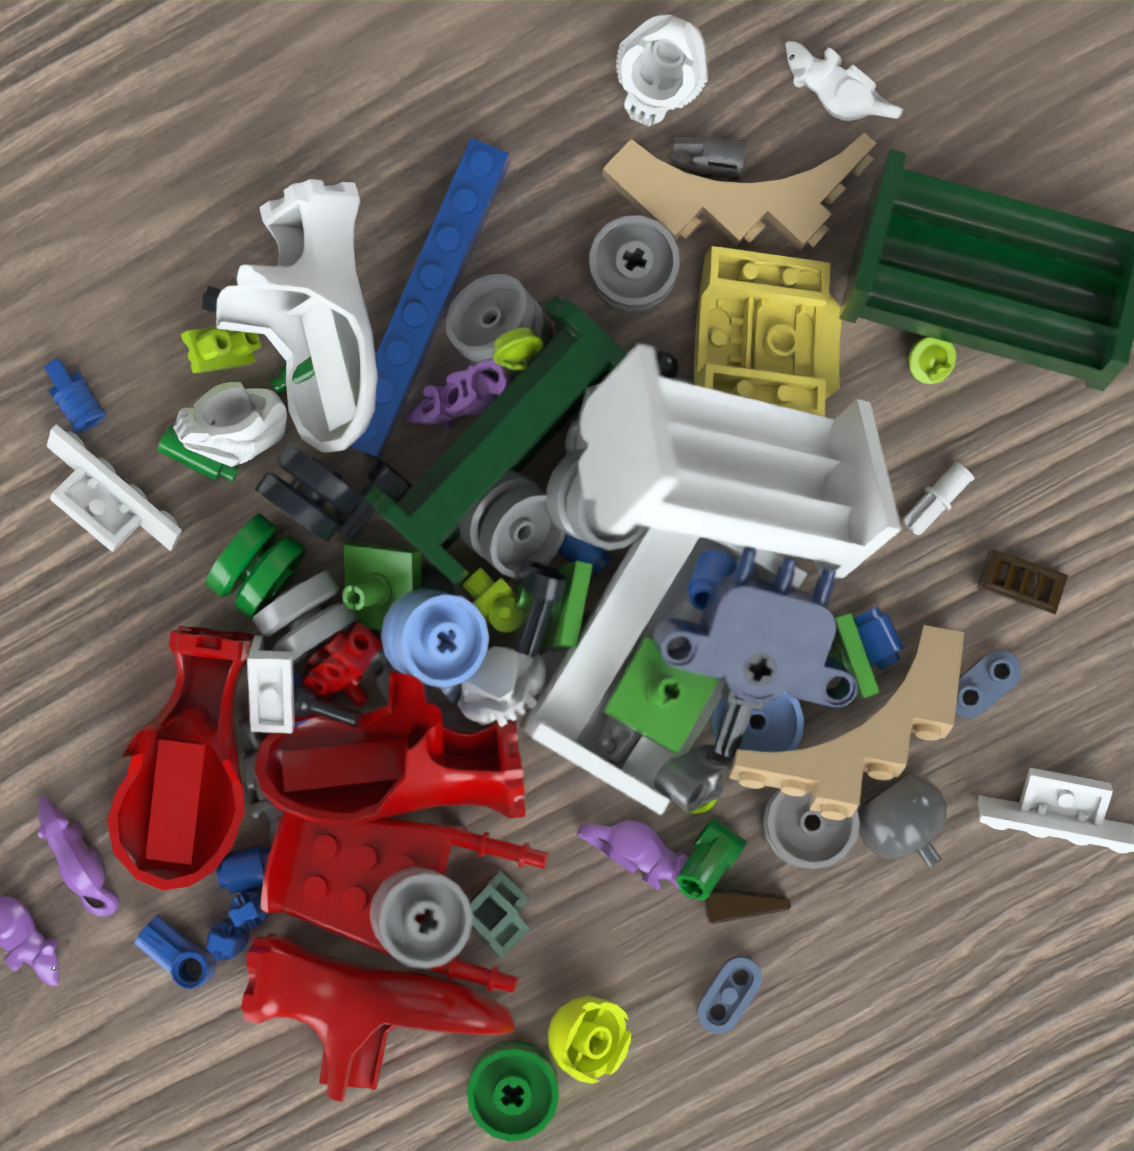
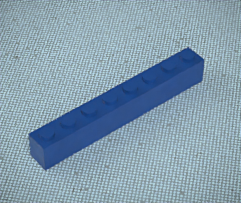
[349,137,510,460]

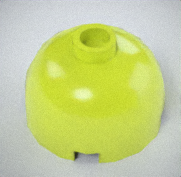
[547,995,631,1084]

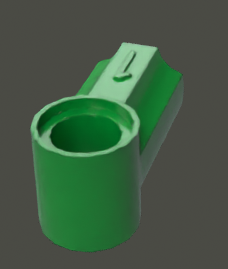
[675,817,747,901]

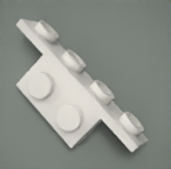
[47,424,182,552]
[977,767,1134,853]

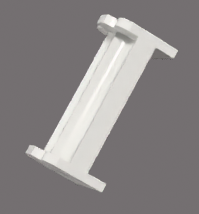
[578,344,901,578]
[518,526,807,815]

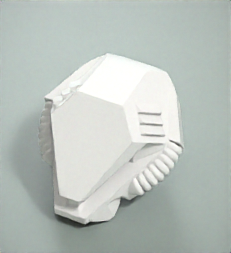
[616,14,708,127]
[173,382,287,467]
[457,646,547,726]

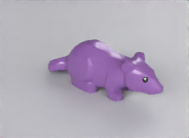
[406,360,512,428]
[38,796,119,916]
[577,820,689,890]
[0,896,59,986]

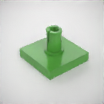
[342,542,422,630]
[515,561,593,652]
[828,613,879,698]
[603,637,719,754]

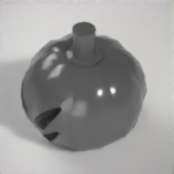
[857,773,947,868]

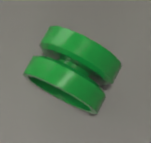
[204,513,307,620]
[467,1039,559,1142]

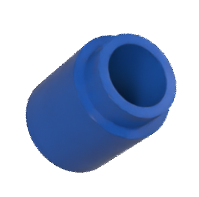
[558,534,612,576]
[688,550,737,611]
[853,606,905,671]
[216,845,271,894]

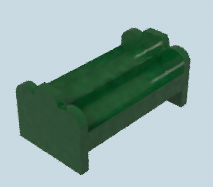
[839,149,1134,391]
[364,295,629,588]

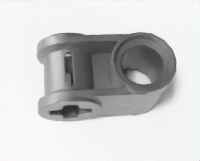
[654,744,732,812]

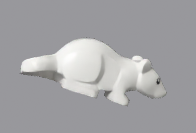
[786,41,904,121]

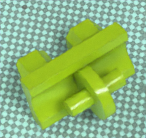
[181,327,261,374]
[462,568,525,634]

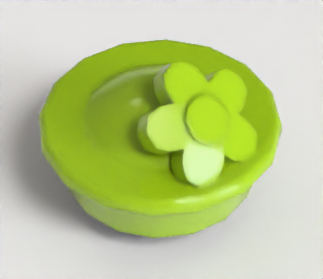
[493,328,543,370]
[908,336,956,384]

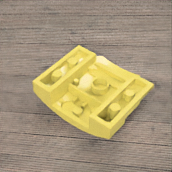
[694,246,842,417]

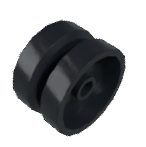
[254,443,363,543]

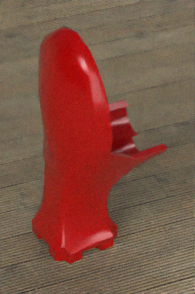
[107,626,259,890]
[254,671,526,823]
[241,933,515,1102]

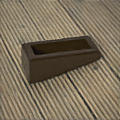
[977,549,1068,614]
[704,888,791,924]

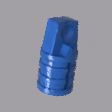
[44,358,107,434]
[229,888,270,930]
[206,918,249,961]

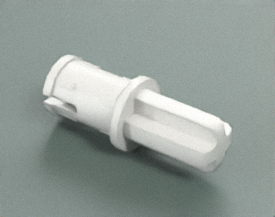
[903,461,974,535]

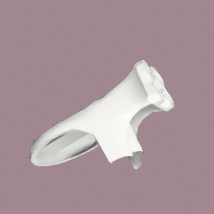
[216,179,377,453]

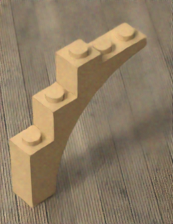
[602,132,877,251]
[729,625,964,820]

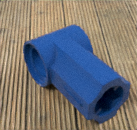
[134,914,217,989]

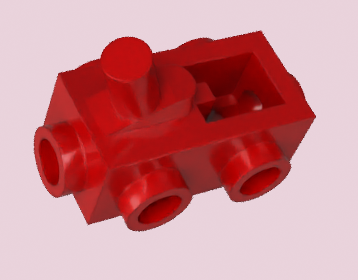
[301,623,382,707]

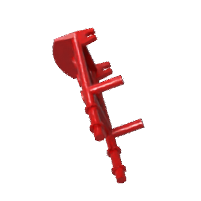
[260,812,549,993]

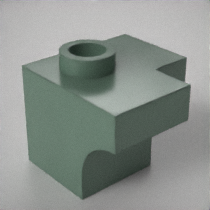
[469,870,530,959]

